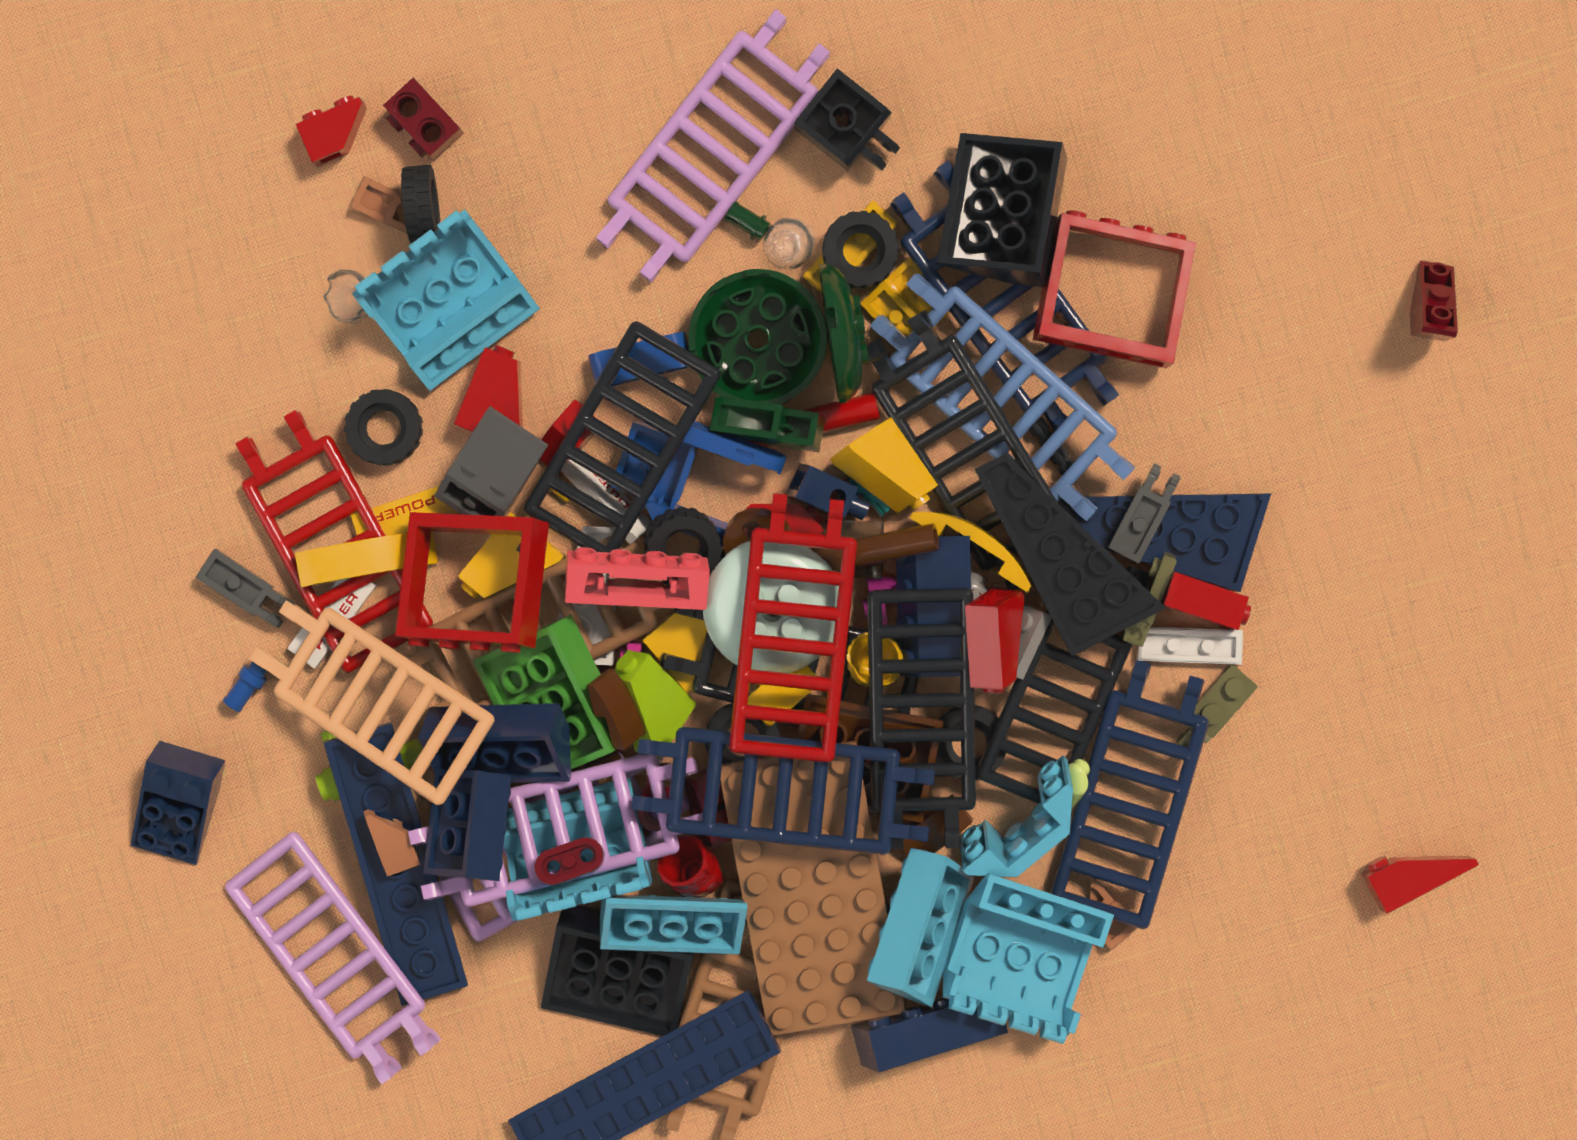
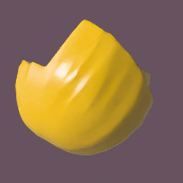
[846,632,903,687]

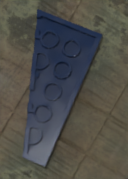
[1057,493,1271,592]

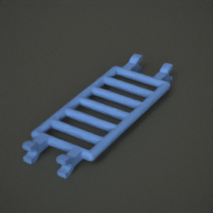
[870,273,1135,521]

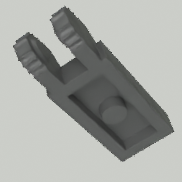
[1107,463,1180,564]
[195,549,295,628]

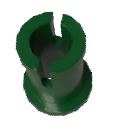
[725,201,771,241]

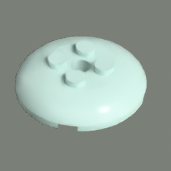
[703,541,839,673]

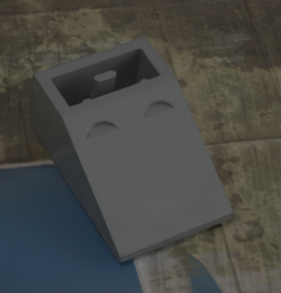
[434,406,548,516]

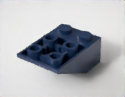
[131,741,226,865]

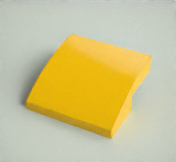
[860,256,950,337]

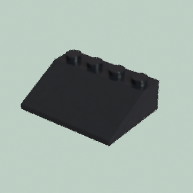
[937,133,1067,287]
[541,905,694,1036]

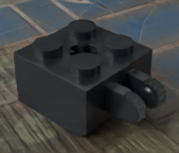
[794,68,900,172]

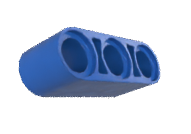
[588,332,690,387]

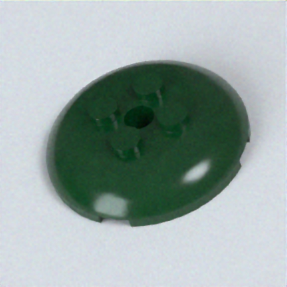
[819,263,869,404]
[688,269,827,405]

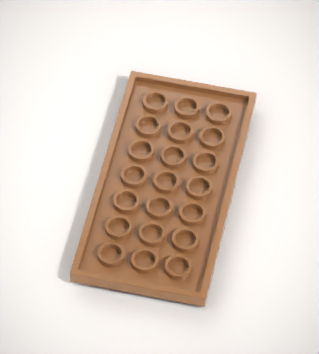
[720,740,905,1036]

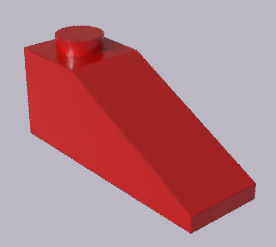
[1361,856,1479,914]

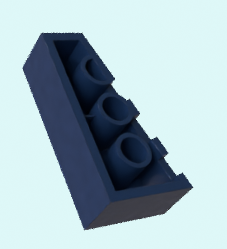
[851,997,1008,1072]

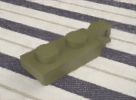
[1123,551,1177,647]
[1176,664,1258,747]

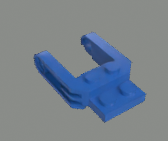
[610,420,787,547]

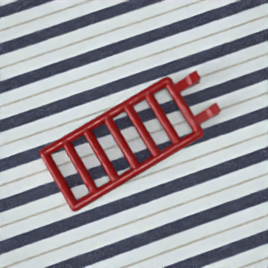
[235,410,433,673]
[729,493,857,763]

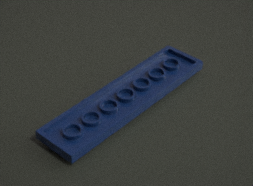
[324,722,468,1006]

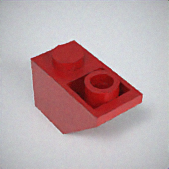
[296,96,367,167]

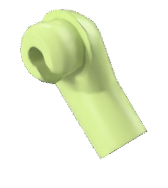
[1069,759,1090,808]

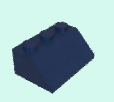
[423,769,511,881]

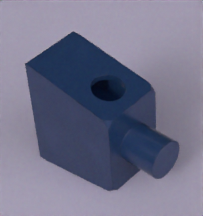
[786,463,870,521]

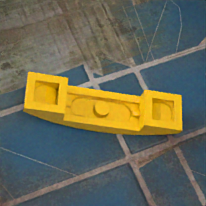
[909,511,1034,592]
[295,532,438,587]

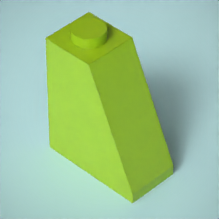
[614,650,697,759]

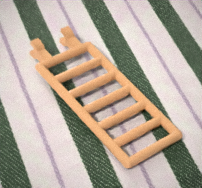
[250,601,495,805]

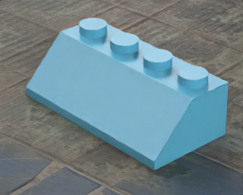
[867,848,975,1007]
[600,894,748,954]

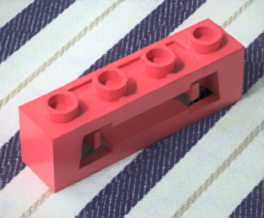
[564,547,710,610]

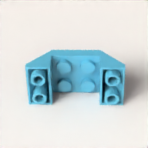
[960,755,1073,877]

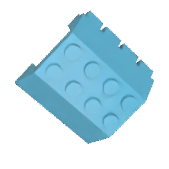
[352,209,540,391]
[503,777,652,921]
[943,873,1114,1044]

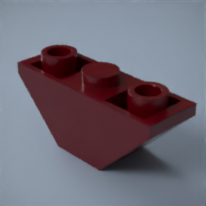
[1410,260,1458,341]

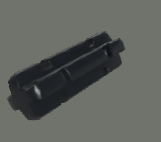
[1029,417,1075,475]

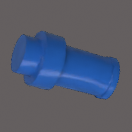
[223,661,268,712]

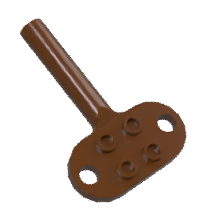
[723,508,940,571]

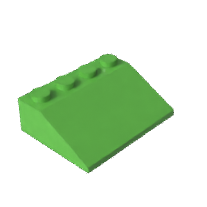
[472,614,616,783]

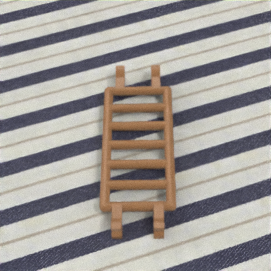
[393,536,658,725]
[665,879,784,1140]

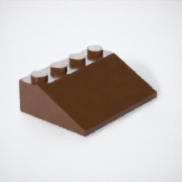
[797,694,943,823]

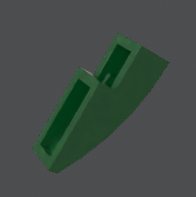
[710,397,825,453]

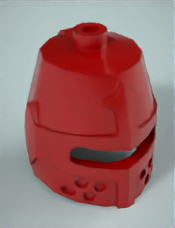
[657,836,723,897]

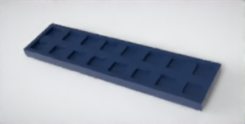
[508,990,782,1140]

